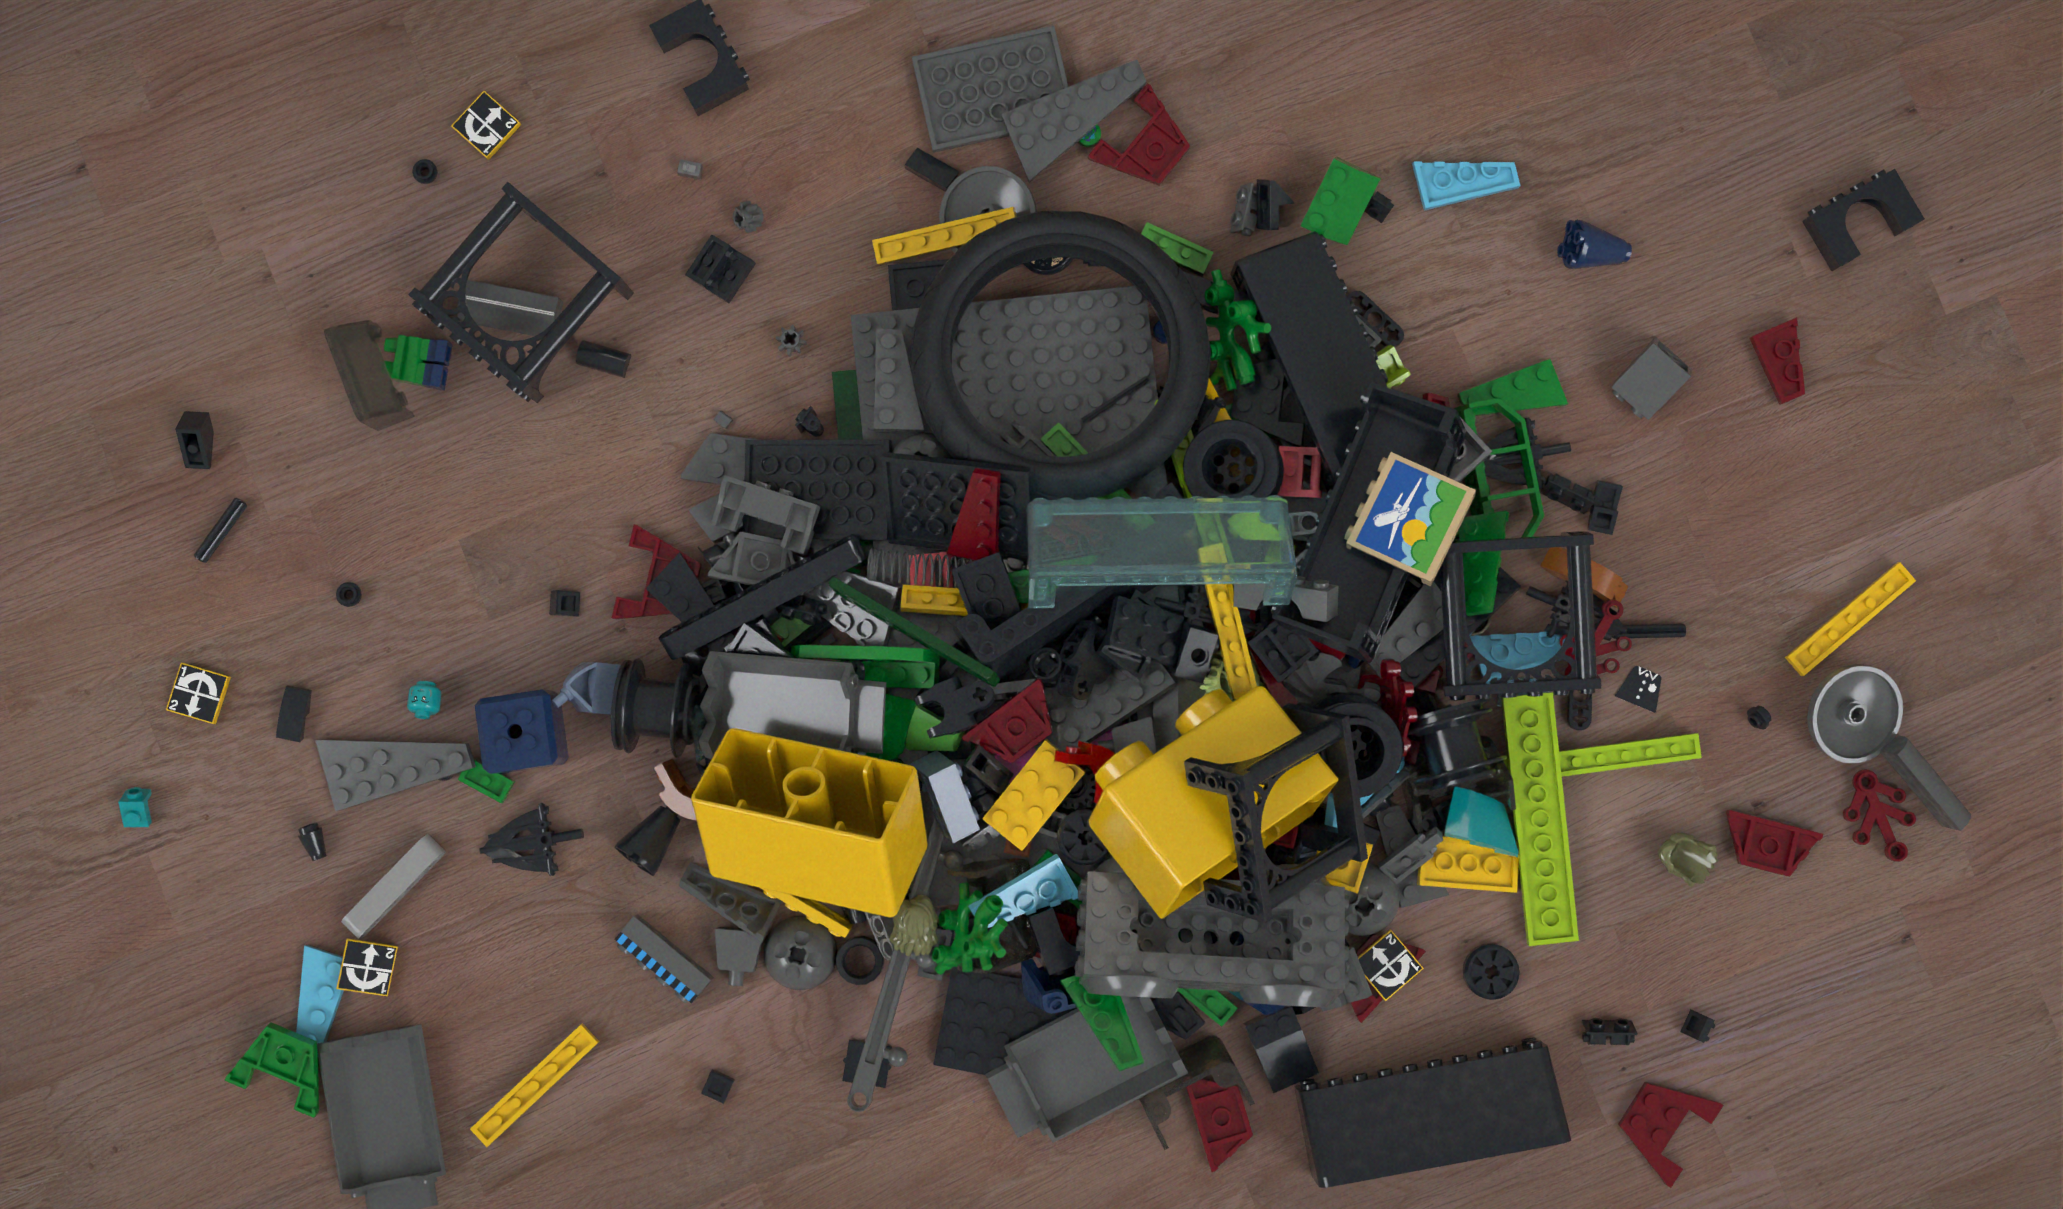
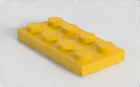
[982,739,1086,851]
[1417,837,1519,893]

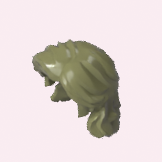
[1658,833,1718,887]
[889,895,938,956]

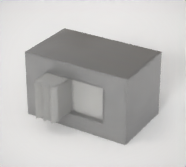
[677,160,703,180]

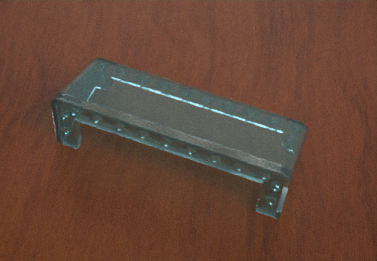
[1026,495,1297,608]

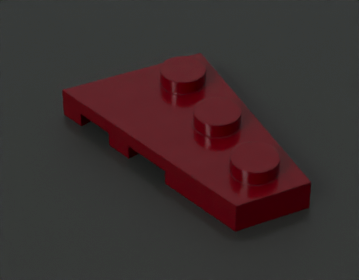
[1749,317,1805,405]

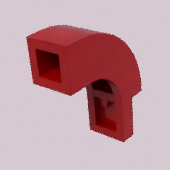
[1055,741,1115,803]

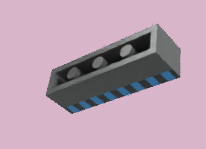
[614,914,714,1003]

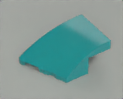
[1444,786,1519,857]

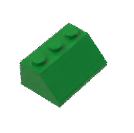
[1300,157,1381,245]

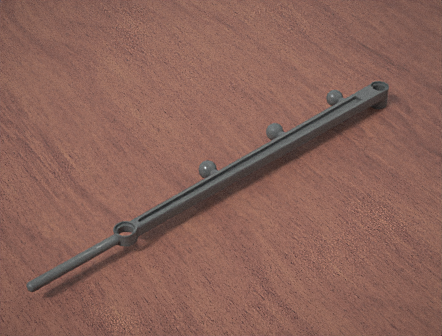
[847,678,984,1112]

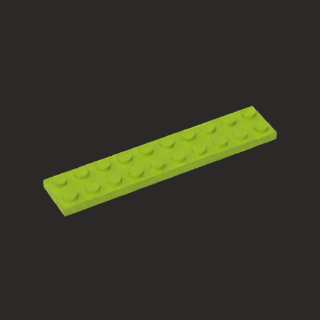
[1501,692,1579,946]

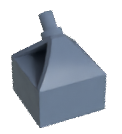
[551,662,621,715]

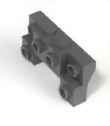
[711,475,820,555]

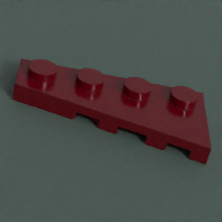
[947,468,1000,560]

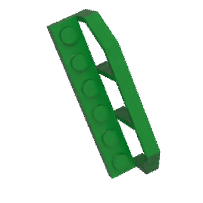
[1453,398,1545,538]
[791,645,940,689]

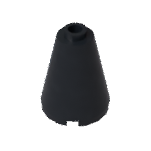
[614,806,681,876]

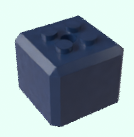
[475,689,569,774]

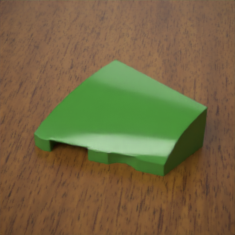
[906,706,964,751]

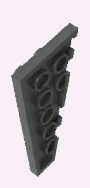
[1001,59,1147,183]
[792,553,902,646]

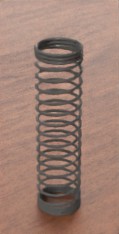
[867,548,973,588]

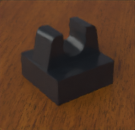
[1680,1009,1715,1043]

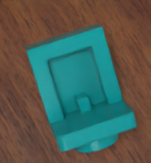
[118,787,152,827]

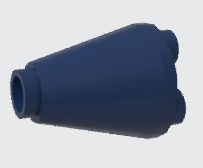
[1557,219,1632,269]

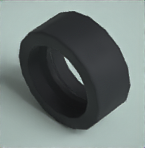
[836,936,884,985]

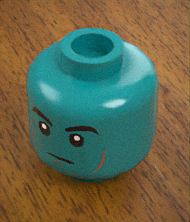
[407,681,442,719]

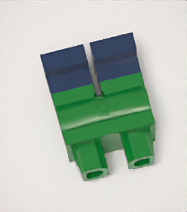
[380,335,453,391]

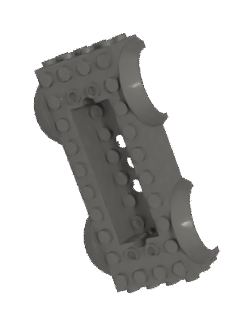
[1075,858,1349,1007]

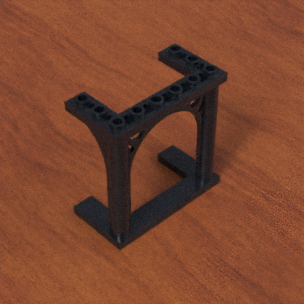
[408,182,634,403]
[1440,531,1601,701]
[1184,703,1368,923]

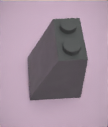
[1611,337,1692,420]

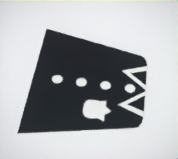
[1615,666,1662,713]

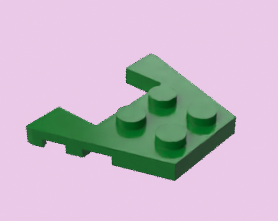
[225,1022,319,1118]

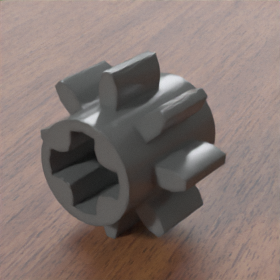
[733,201,764,233]
[775,325,807,357]

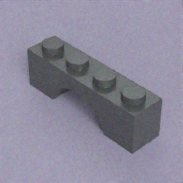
[1233,569,1339,622]

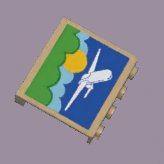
[1344,452,1476,586]

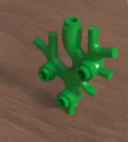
[1204,269,1271,391]
[932,883,1008,975]

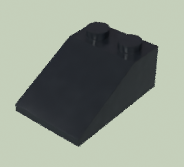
[1243,1006,1319,1093]

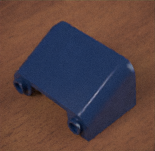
[1021,958,1076,1014]

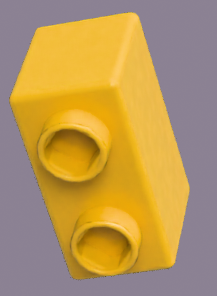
[1089,686,1338,919]
[691,728,928,918]

